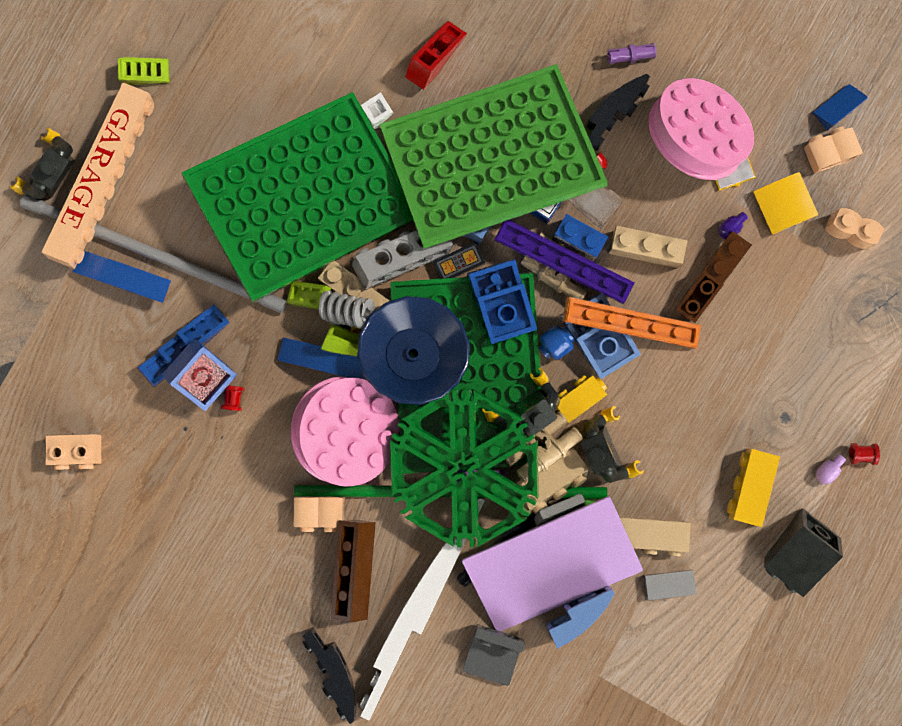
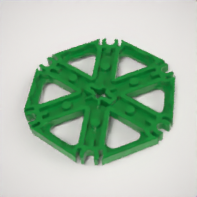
[390,389,539,548]

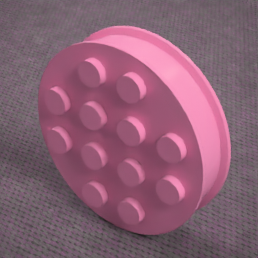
[649,78,754,180]
[291,377,399,486]

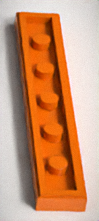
[562,297,701,349]

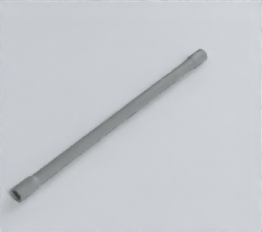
[20,194,287,314]

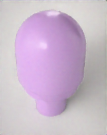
[816,454,846,484]

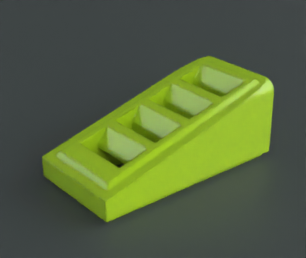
[118,57,170,85]
[321,324,359,356]

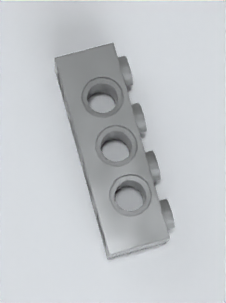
[352,230,453,290]

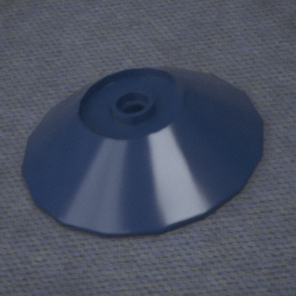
[357,296,470,405]

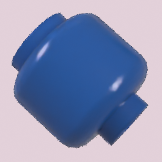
[539,325,575,360]

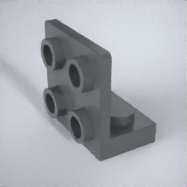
[463,624,525,686]

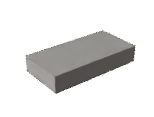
[534,494,585,526]
[644,569,696,600]

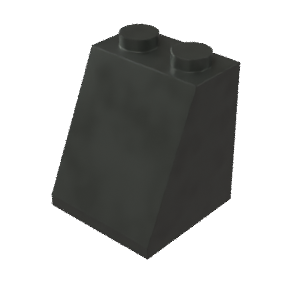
[764,508,843,597]

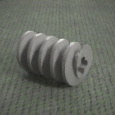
[319,290,375,329]

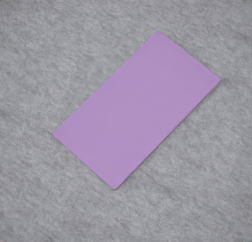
[462,496,643,631]

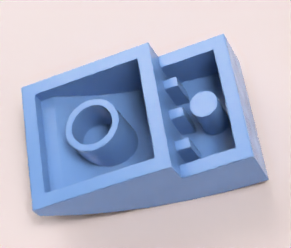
[559,293,641,379]
[545,586,615,649]

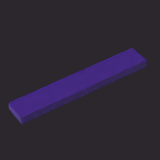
[494,220,635,305]

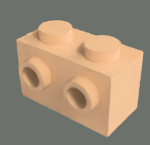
[46,434,101,470]

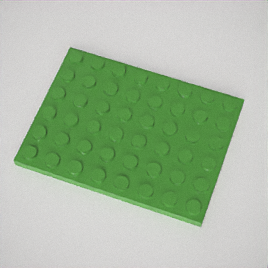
[379,64,607,249]

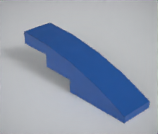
[73,251,171,303]
[138,305,229,387]
[278,337,367,380]

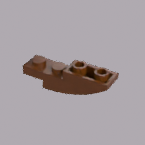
[675,231,752,323]

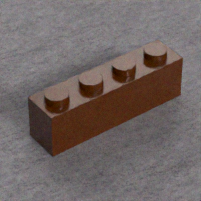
[331,520,376,622]

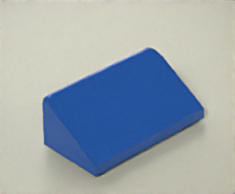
[813,84,868,131]

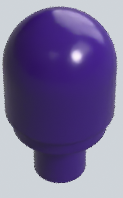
[718,212,748,239]

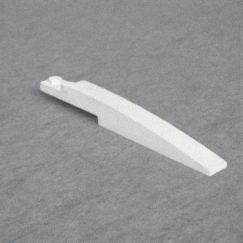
[359,498,484,720]

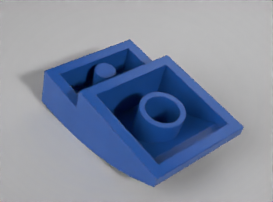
[467,259,537,344]

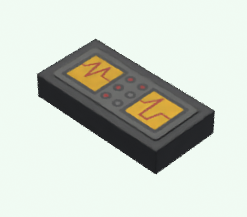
[433,242,486,279]

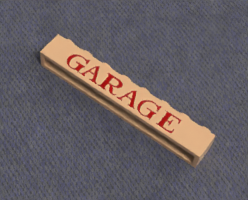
[41,83,154,269]

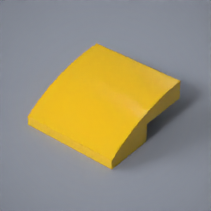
[753,172,818,235]

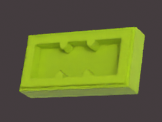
[286,281,331,310]

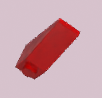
[405,21,467,90]

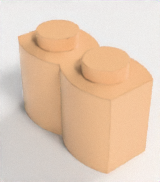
[804,126,863,174]
[825,208,884,249]
[294,497,345,532]

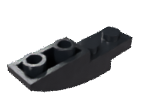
[586,74,650,151]
[303,627,356,724]

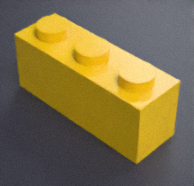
[727,449,780,527]

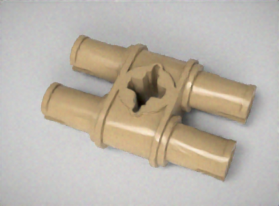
[520,233,587,300]
[504,411,583,483]

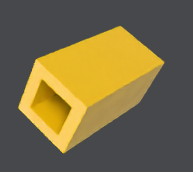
[556,375,607,424]

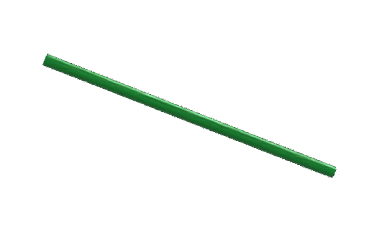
[294,485,607,499]

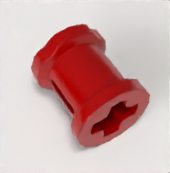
[220,385,245,411]
[849,443,880,465]

